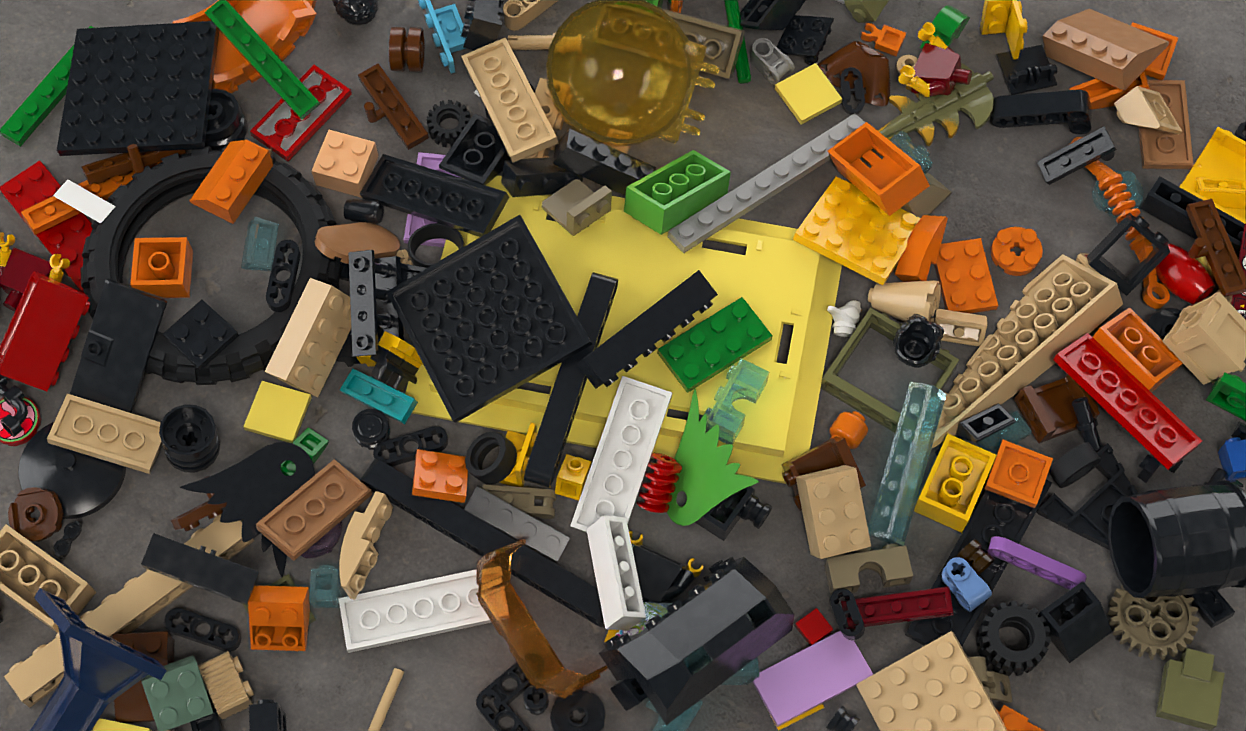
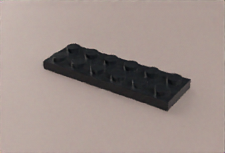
[360,154,509,237]

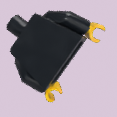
[629,531,704,604]

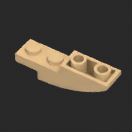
[339,491,393,600]

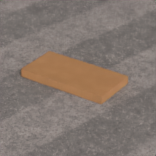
[1139,80,1194,169]
[256,459,372,561]

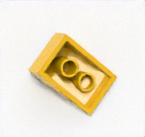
[913,433,996,533]

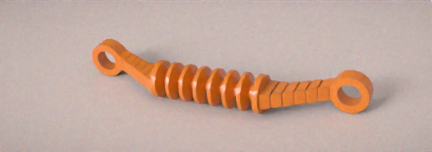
[1069,137,1170,309]

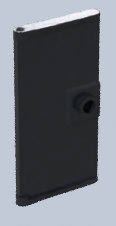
[70,279,167,413]

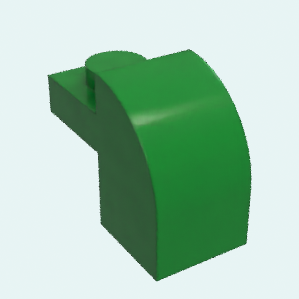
[920,5,970,49]

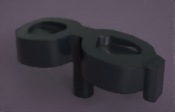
[53,520,82,559]

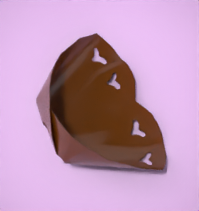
[817,41,891,106]

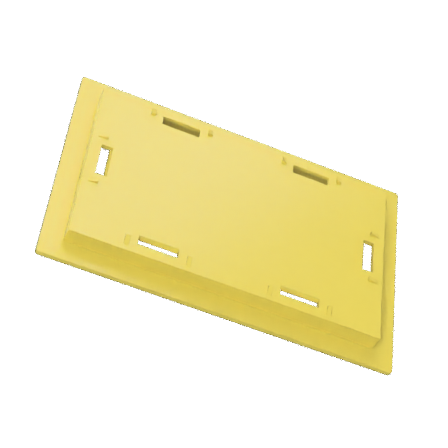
[405,175,842,484]

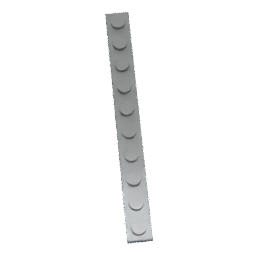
[668,113,865,253]

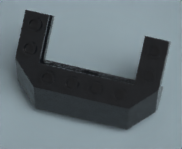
[599,557,795,725]

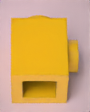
[555,454,592,501]

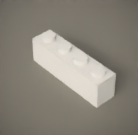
[586,515,646,631]

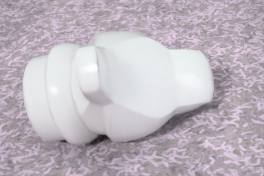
[827,300,862,337]

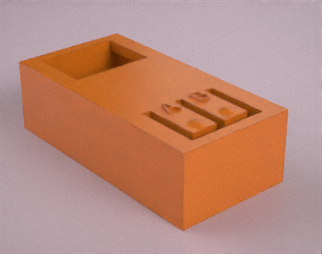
[828,122,930,216]

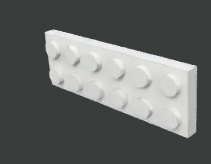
[570,376,673,532]
[338,565,509,653]

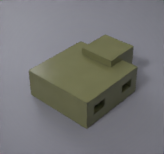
[1156,648,1225,731]

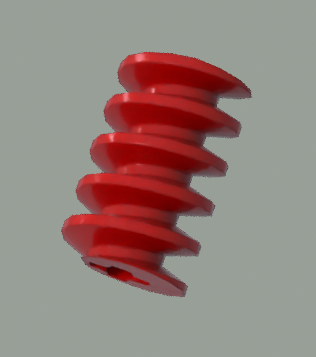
[636,453,682,513]

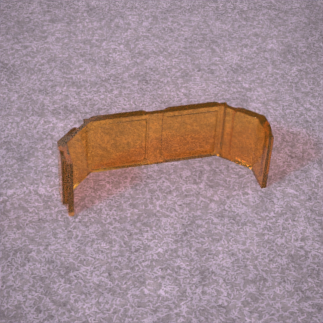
[476,539,608,698]

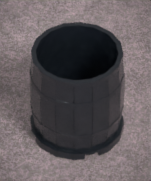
[1108,480,1246,598]

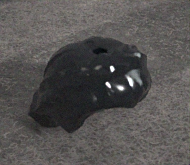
[332,0,378,25]
[893,314,944,368]

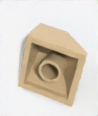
[1114,86,1183,135]

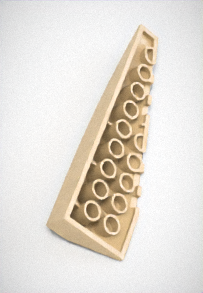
[913,254,1123,449]

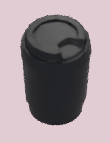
[344,199,384,224]

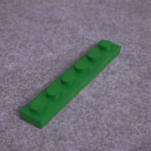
[205,0,320,120]
[0,25,94,147]

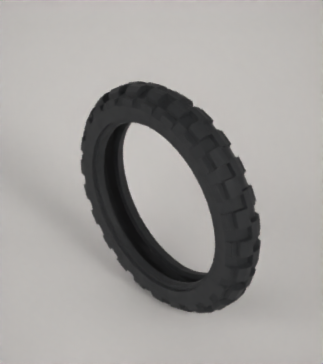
[80,146,342,385]

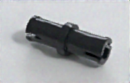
[1071,397,1103,451]

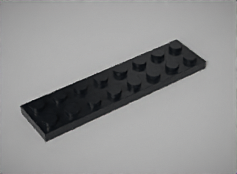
[905,479,1052,646]

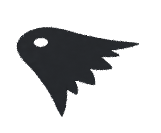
[180,442,315,577]

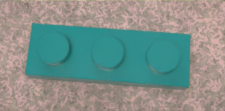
[340,368,418,424]

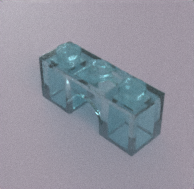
[705,358,769,445]

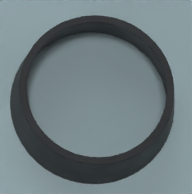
[408,223,464,268]

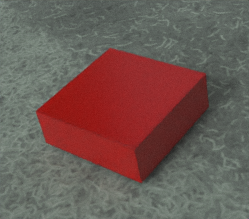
[795,608,833,646]

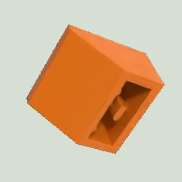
[248,585,310,651]

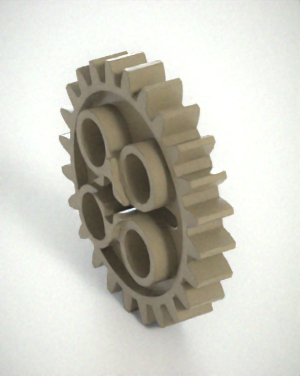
[1107,585,1200,660]

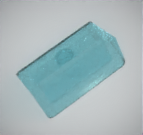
[241,217,279,271]

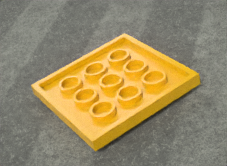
[793,176,921,285]

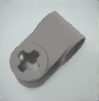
[750,38,795,85]

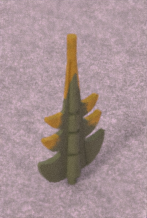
[878,63,994,146]

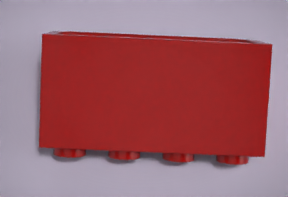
[0,271,90,392]

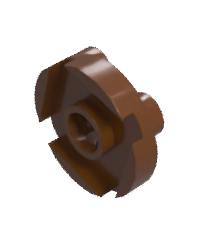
[8,487,63,541]

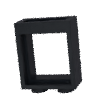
[1087,213,1170,296]

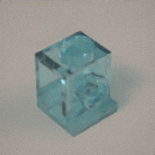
[309,565,341,608]

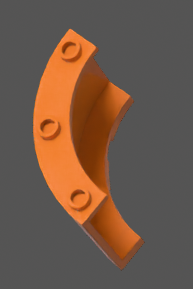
[173,0,317,93]

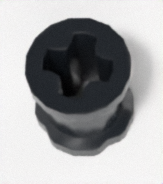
[523,684,549,715]

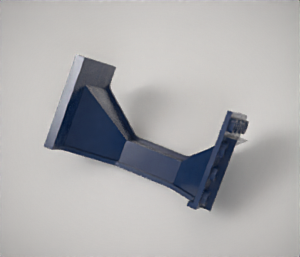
[30,588,167,731]

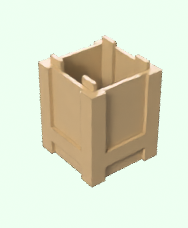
[1162,292,1246,385]

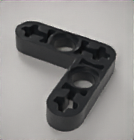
[476,654,543,731]

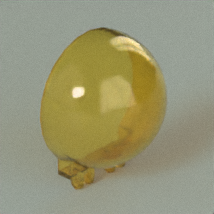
[546,0,720,147]

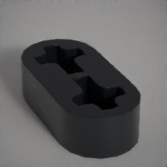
[840,67,865,115]
[830,588,865,640]

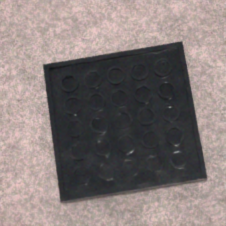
[56,21,219,156]
[386,215,592,423]

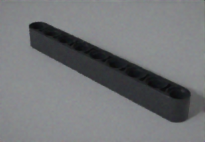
[524,272,618,488]

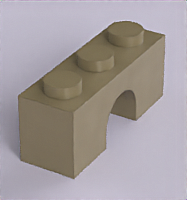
[825,544,913,595]

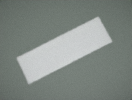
[53,179,116,223]

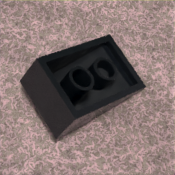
[439,114,511,185]

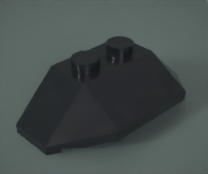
[740,0,806,30]

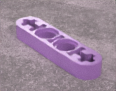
[987,536,1087,590]

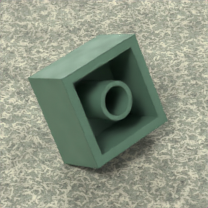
[141,655,213,731]

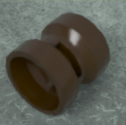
[956,539,995,575]

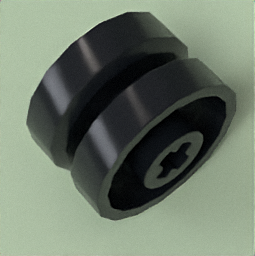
[205,89,247,150]

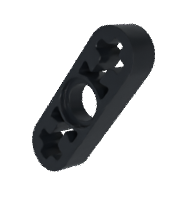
[266,240,301,312]
[373,426,448,467]
[164,608,241,652]

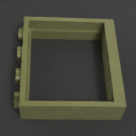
[821,307,959,441]

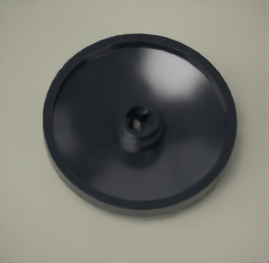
[18,422,126,519]

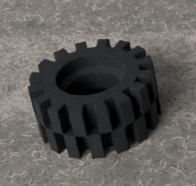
[427,100,471,148]

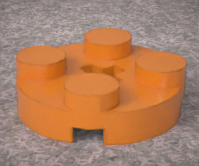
[991,227,1043,276]

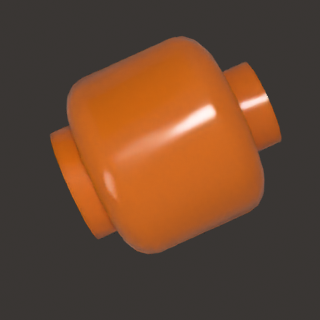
[829,411,868,450]

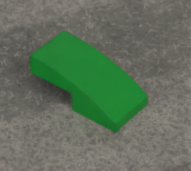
[280,427,329,476]

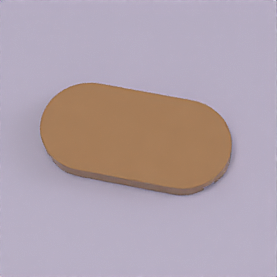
[315,222,400,264]

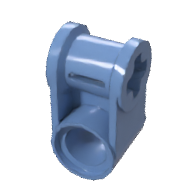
[941,557,992,612]

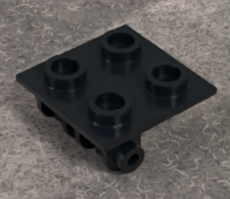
[777,15,834,65]
[996,44,1057,95]

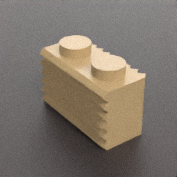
[198,651,254,719]

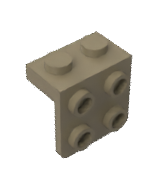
[542,179,612,236]

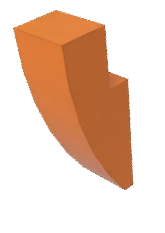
[1069,71,1151,109]
[895,215,948,282]

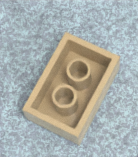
[796,465,871,559]

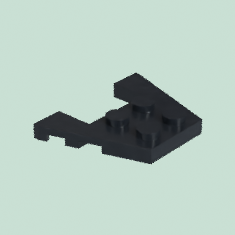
[1037,443,1139,550]

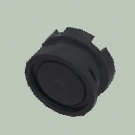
[352,409,390,450]

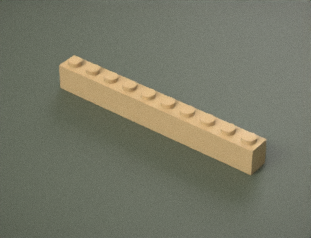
[4,514,254,708]

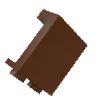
[1014,375,1100,443]
[782,436,866,511]

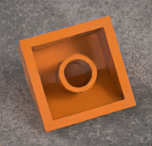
[130,237,193,298]

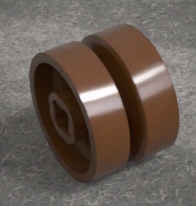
[389,27,425,72]

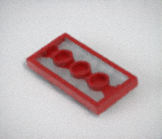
[250,65,352,162]

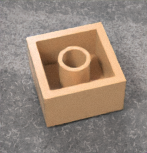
[311,130,379,198]

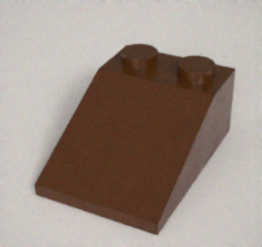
[112,631,175,723]

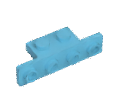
[418,0,466,74]

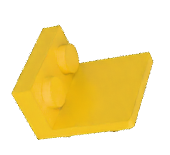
[980,0,1028,60]
[499,423,538,487]

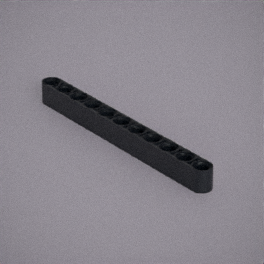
[360,459,605,628]

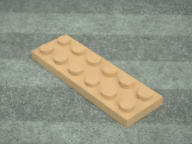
[461,37,558,163]

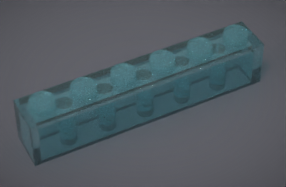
[868,381,947,546]

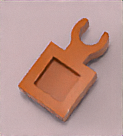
[861,23,906,57]

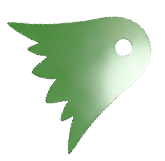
[667,389,759,526]

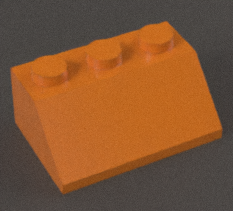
[189,140,274,224]
[1093,307,1183,393]

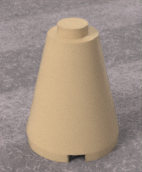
[868,280,941,322]

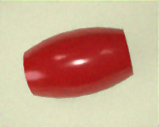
[1155,243,1215,305]

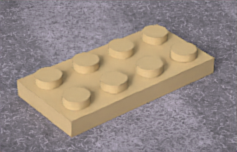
[47,394,162,474]

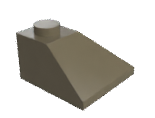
[901,167,952,218]

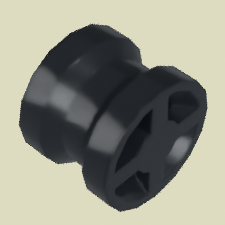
[740,495,772,529]
[826,706,860,731]

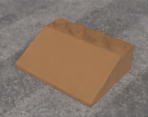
[1043,9,1169,91]

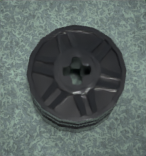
[159,404,220,473]

